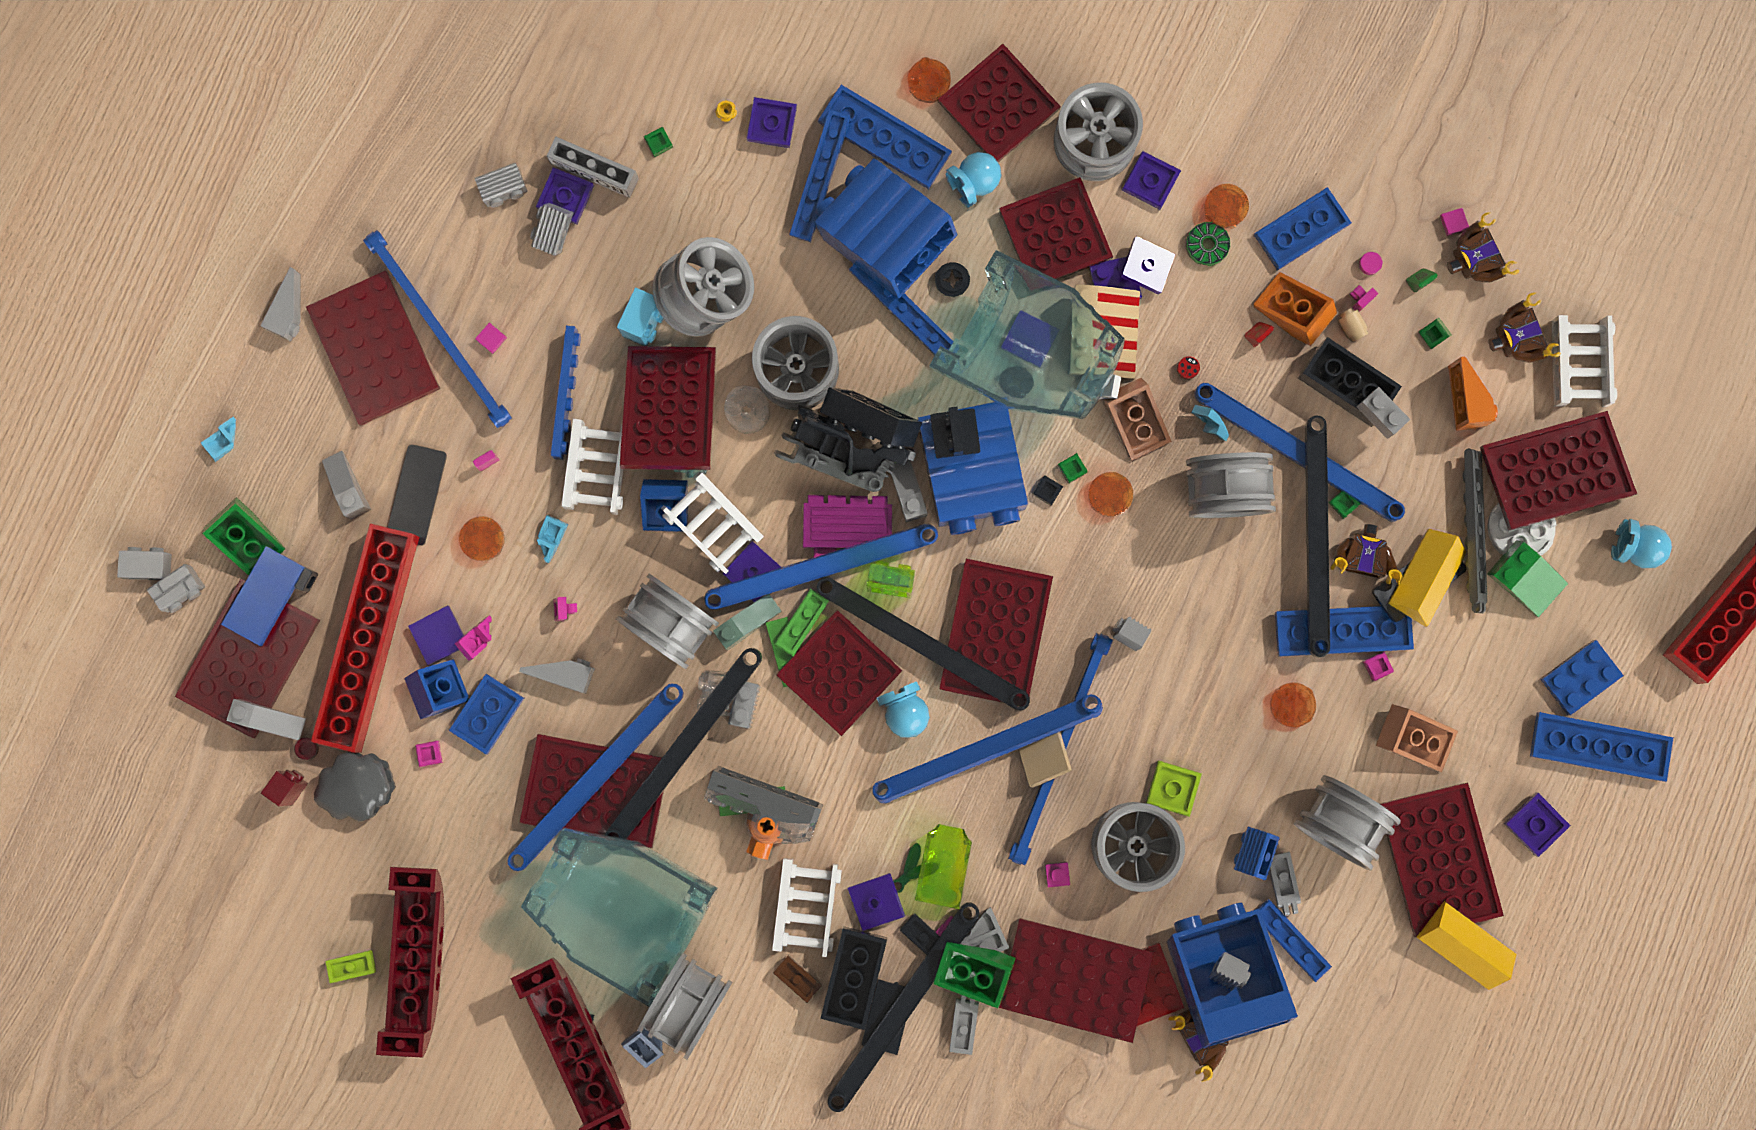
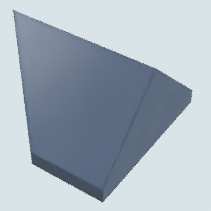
[621,1029,664,1068]

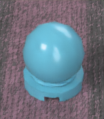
[945,152,1002,207]
[1611,519,1672,568]
[877,681,930,738]

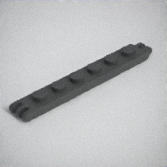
[1463,448,1487,614]

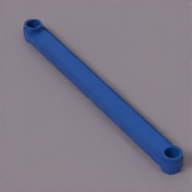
[363,230,512,428]
[1194,383,1405,522]
[704,524,938,610]
[1008,633,1113,865]
[508,683,684,871]
[873,694,1103,804]

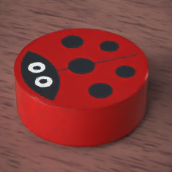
[1177,356,1200,380]

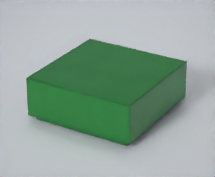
[643,127,673,157]
[1058,453,1088,484]
[1328,491,1360,519]

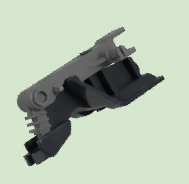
[774,405,916,492]

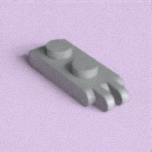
[1269,852,1301,916]
[949,995,979,1055]

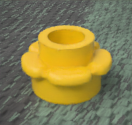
[715,100,737,122]

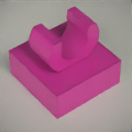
[1350,285,1379,312]
[553,597,577,621]

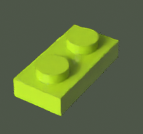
[325,950,376,983]

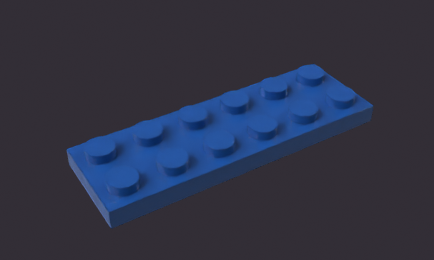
[818,84,952,189]
[1275,606,1414,657]
[1530,712,1674,782]

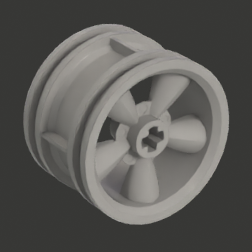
[1054,82,1143,181]
[653,237,754,336]
[752,316,839,410]
[1186,452,1276,518]
[616,573,719,669]
[1294,775,1401,871]
[1091,802,1185,892]
[637,953,733,1060]

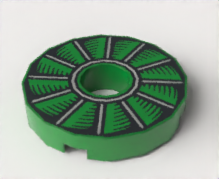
[1186,222,1230,266]

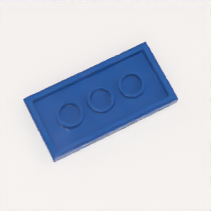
[1254,187,1352,271]
[221,546,306,646]

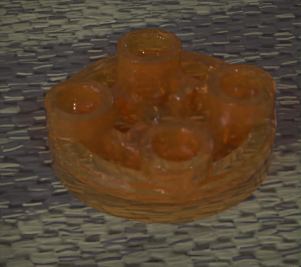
[907,57,951,103]
[1204,184,1249,229]
[1088,472,1133,517]
[459,516,505,561]
[1270,683,1316,727]

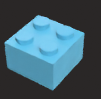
[617,287,663,346]

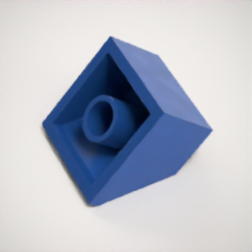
[640,479,688,532]
[404,659,470,720]

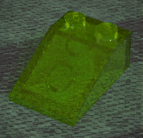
[866,561,915,599]

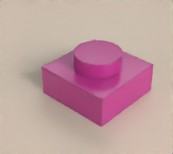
[1045,862,1070,887]

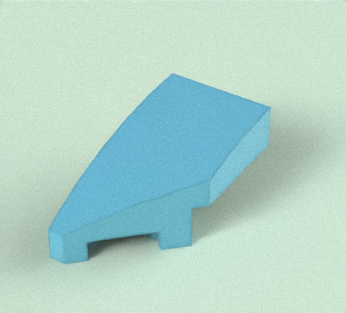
[1191,405,1229,441]
[201,416,236,462]
[537,515,568,563]

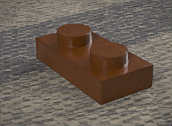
[773,955,822,1003]

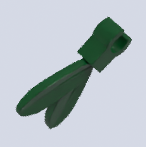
[893,843,939,893]

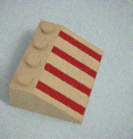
[1069,285,1140,379]

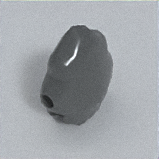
[314,751,396,822]

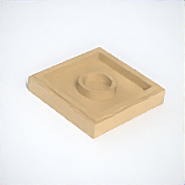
[1019,732,1072,788]

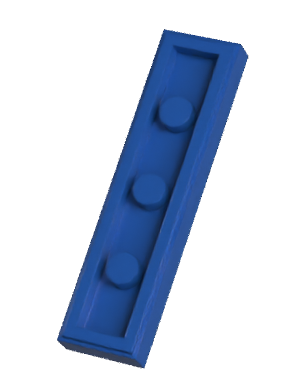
[1257,899,1332,982]

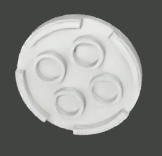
[1487,503,1557,555]

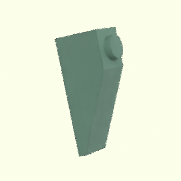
[713,594,782,650]

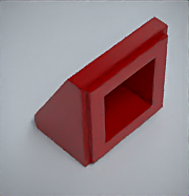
[1244,322,1274,347]

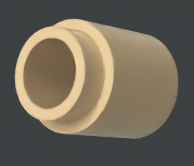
[1338,308,1369,342]

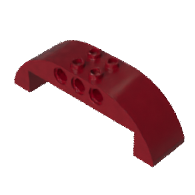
[376,867,444,1058]
[510,957,631,1130]

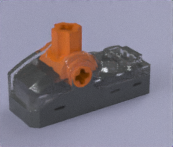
[704,766,823,860]

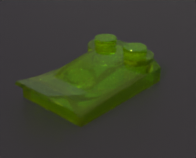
[915,824,972,909]

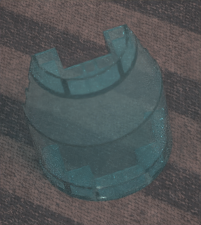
[929,250,1125,419]
[521,828,718,1007]

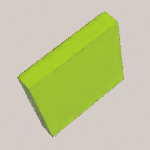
[1146,761,1202,817]

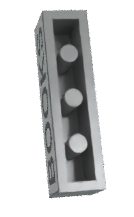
[547,137,639,198]

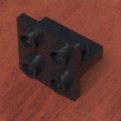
[930,406,981,459]

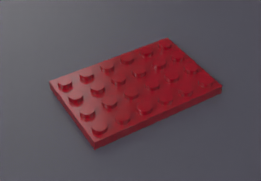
[306,270,441,426]
[620,346,716,470]
[1480,411,1637,531]
[939,558,1053,707]
[175,578,320,738]
[519,734,664,848]
[1379,783,1504,937]
[999,918,1153,1043]

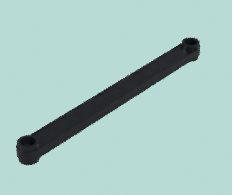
[1305,415,1330,658]
[817,577,1030,711]
[604,648,762,848]
[828,902,979,1112]

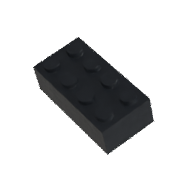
[1298,337,1402,427]
[820,387,922,449]
[820,926,887,1030]

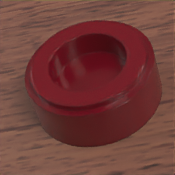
[294,737,319,760]

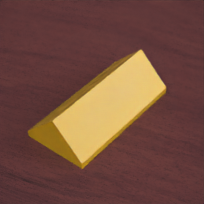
[1388,529,1466,627]
[1417,901,1517,990]

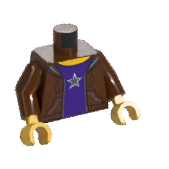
[1447,212,1519,283]
[1488,292,1561,363]
[1330,524,1402,585]
[1168,1009,1229,1082]

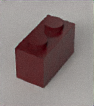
[260,770,308,807]

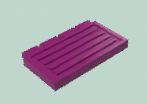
[803,495,892,549]

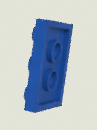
[1540,640,1624,715]
[449,674,524,755]

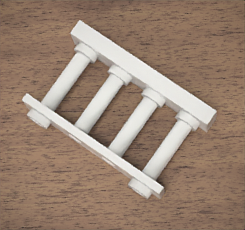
[1551,315,1617,407]
[562,419,623,515]
[661,471,764,574]
[772,858,842,957]

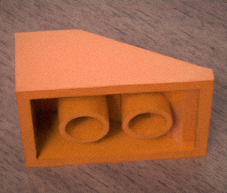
[1253,272,1337,346]
[1448,356,1498,431]

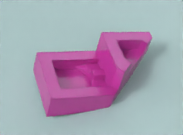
[455,615,492,661]

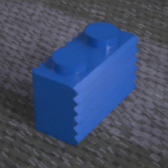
[1234,826,1280,880]

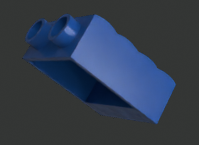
[814,158,958,299]
[918,400,1028,535]
[1167,903,1298,1048]

